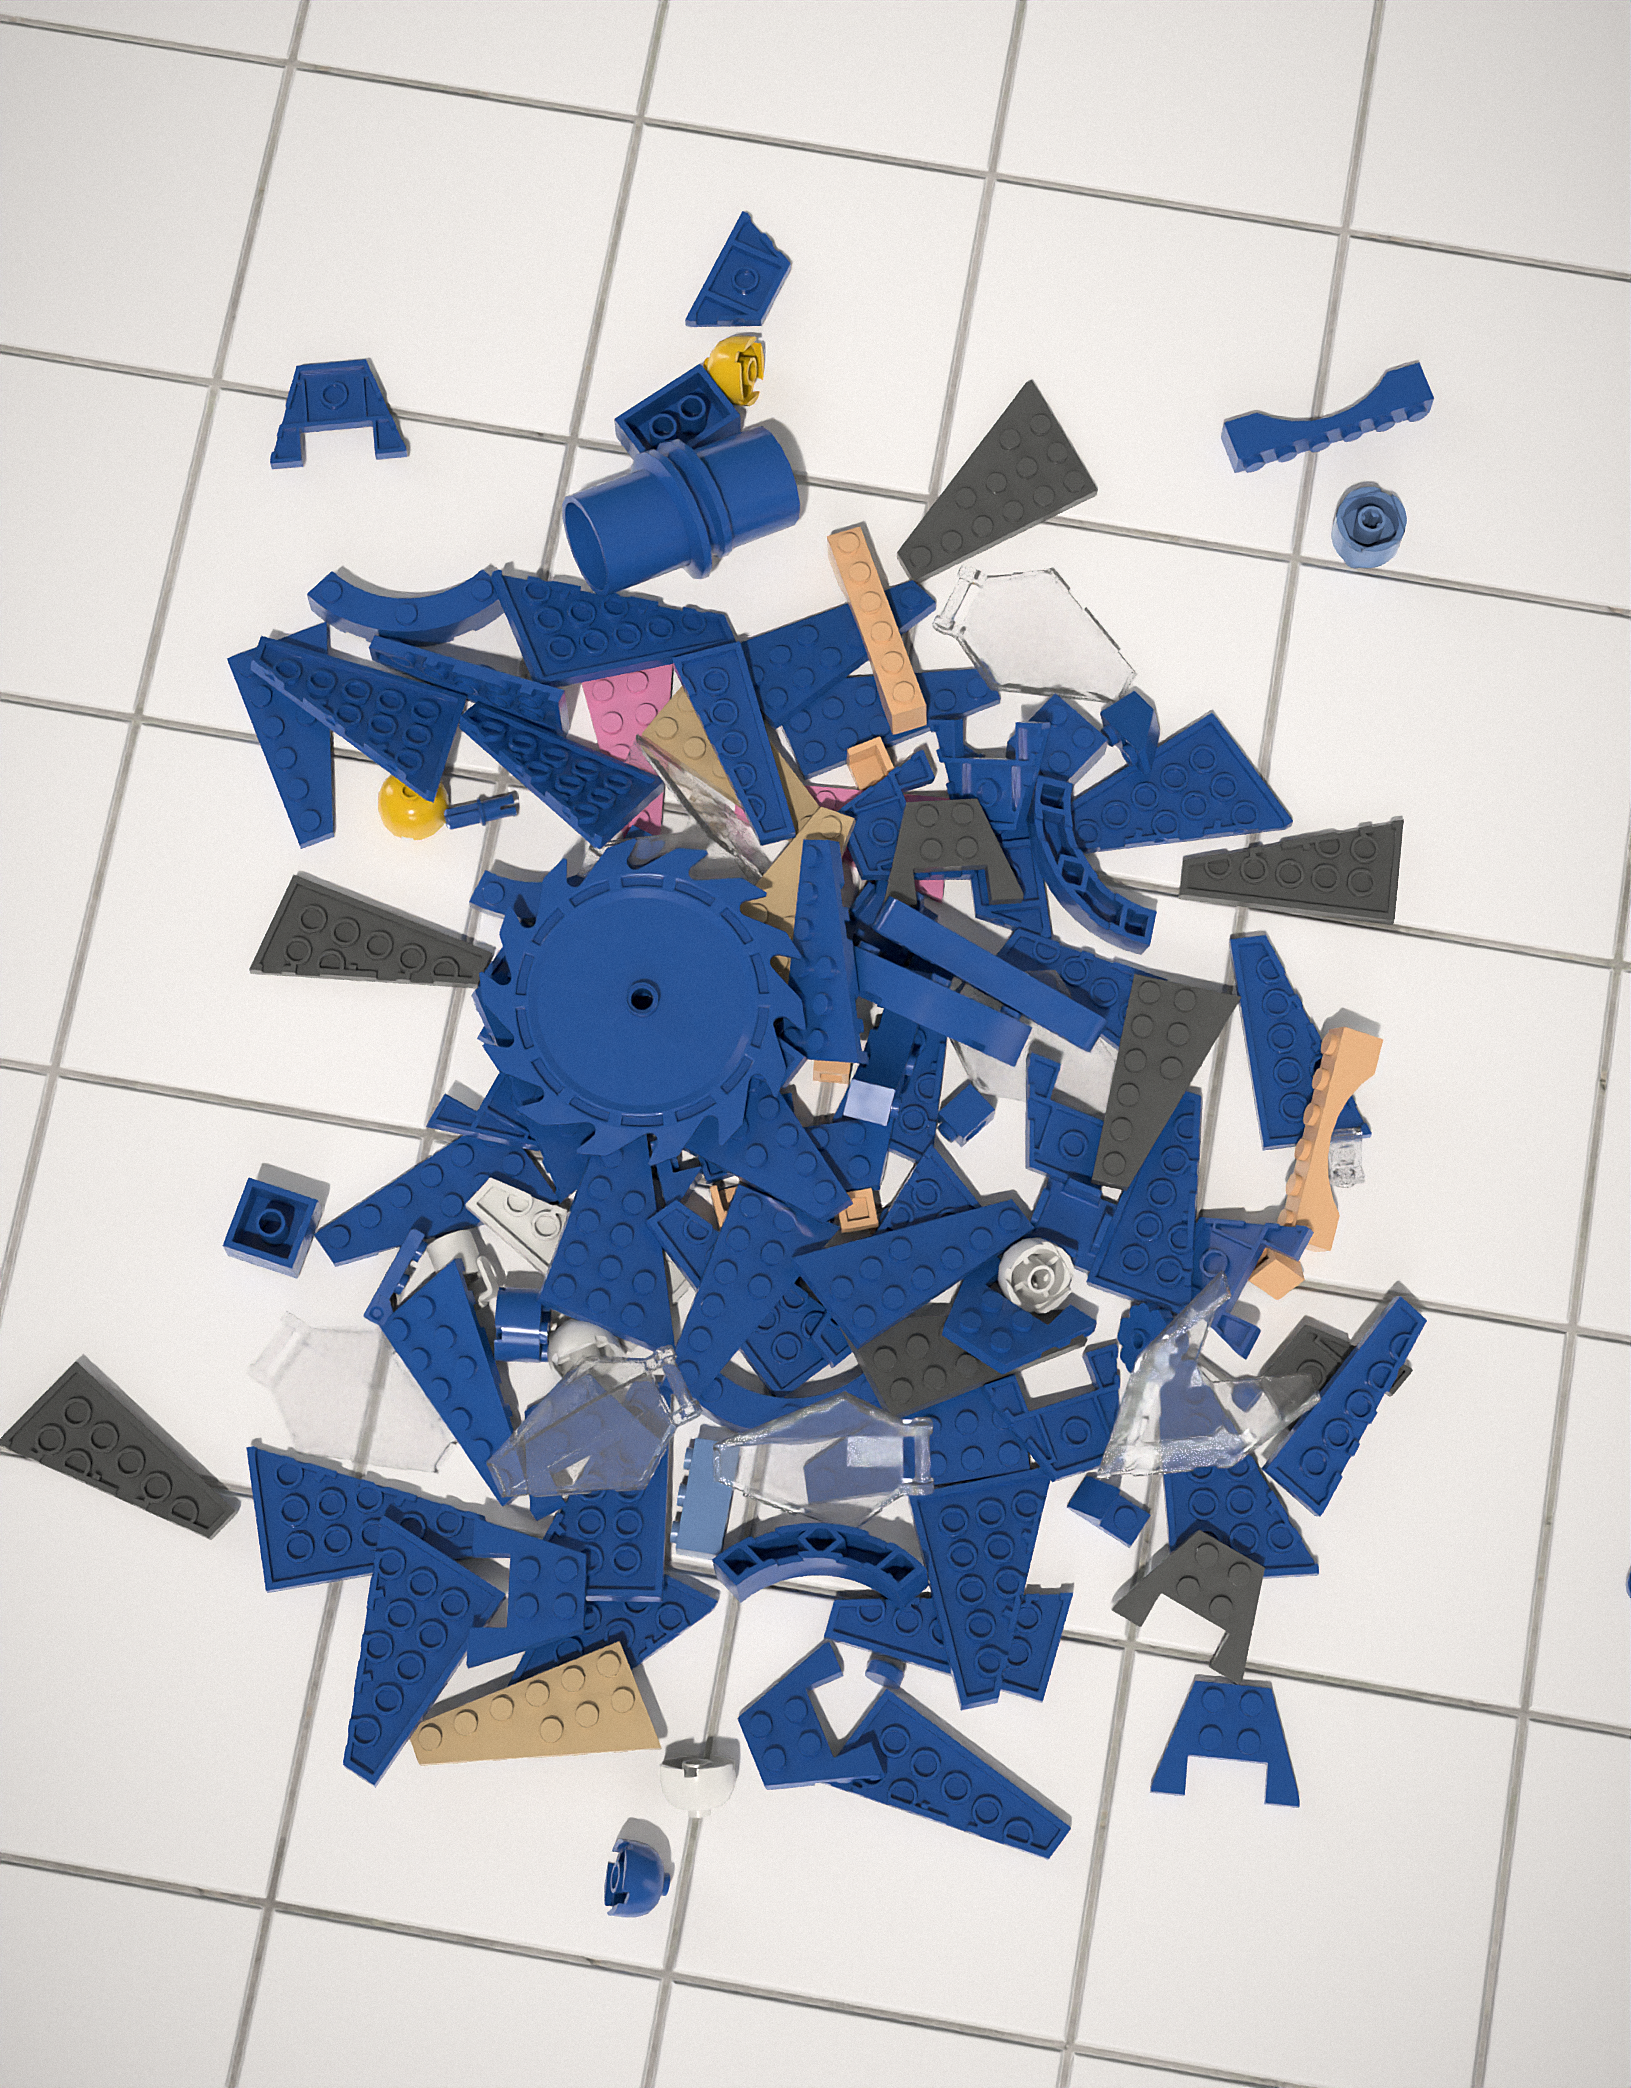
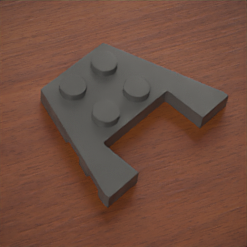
[882,799,1024,909]
[1257,1324,1413,1433]
[1110,1529,1265,1685]

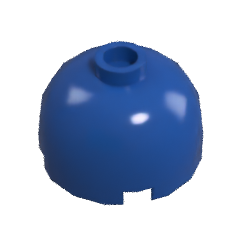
[604,1839,670,1918]

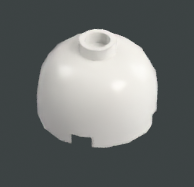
[998,1238,1074,1314]
[547,1318,624,1386]
[659,1755,736,1818]

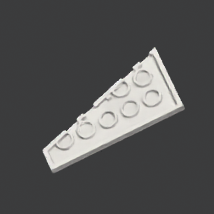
[465,1178,691,1353]

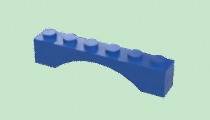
[1220,362,1434,473]

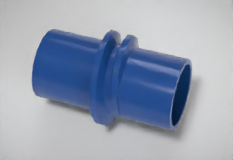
[562,426,800,596]

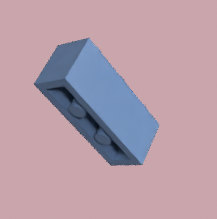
[670,1437,740,1560]

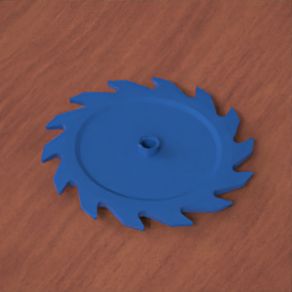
[479,838,806,1167]

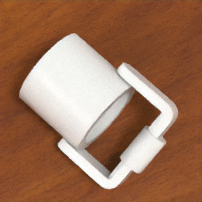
[426,1230,499,1312]

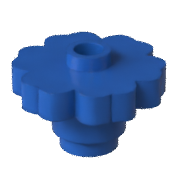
[1117,1303,1186,1379]

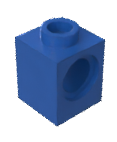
[937,1084,995,1148]

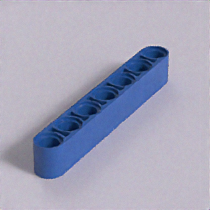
[871,896,1108,1053]

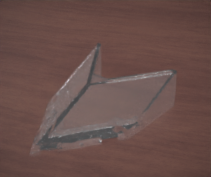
[577,733,773,885]
[1096,1270,1321,1480]

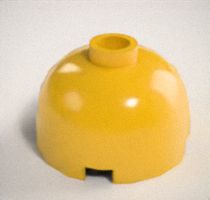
[703,335,764,406]
[378,774,449,840]

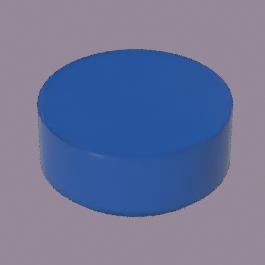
[864,1659,905,1689]

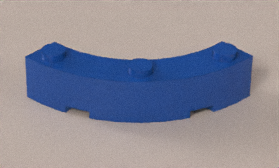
[306,569,504,647]
[1027,775,1157,955]
[469,825,665,922]
[853,941,1033,1067]
[843,962,933,1126]
[686,1372,883,1444]
[712,1523,929,1610]

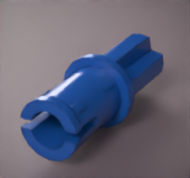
[444,793,517,830]

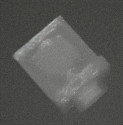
[1328,1128,1365,1188]

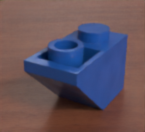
[1100,691,1160,775]

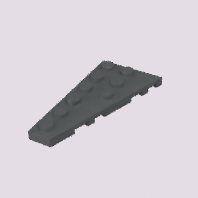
[1178,819,1404,925]
[249,874,493,989]
[1091,974,1241,1191]
[840,1309,1088,1422]
[0,1361,237,1540]

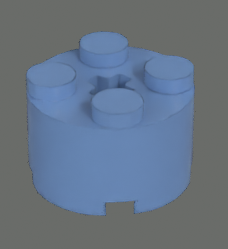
[1331,487,1407,569]

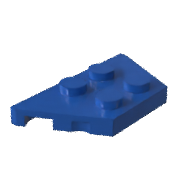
[685,211,791,327]
[970,819,1052,939]

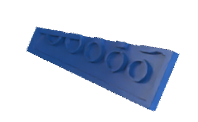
[672,641,796,846]
[1261,1296,1427,1517]

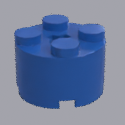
[494,1287,552,1363]

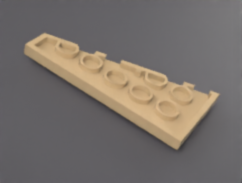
[642,686,820,843]
[740,807,856,1022]
[410,1641,662,1766]

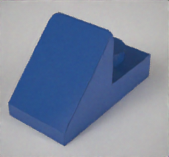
[650,1140,703,1206]
[1066,1476,1151,1548]

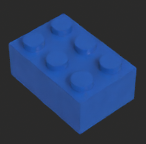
[614,364,741,460]

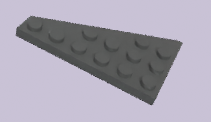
[897,380,1098,584]

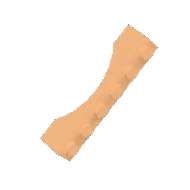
[827,527,927,735]
[1277,1026,1383,1252]

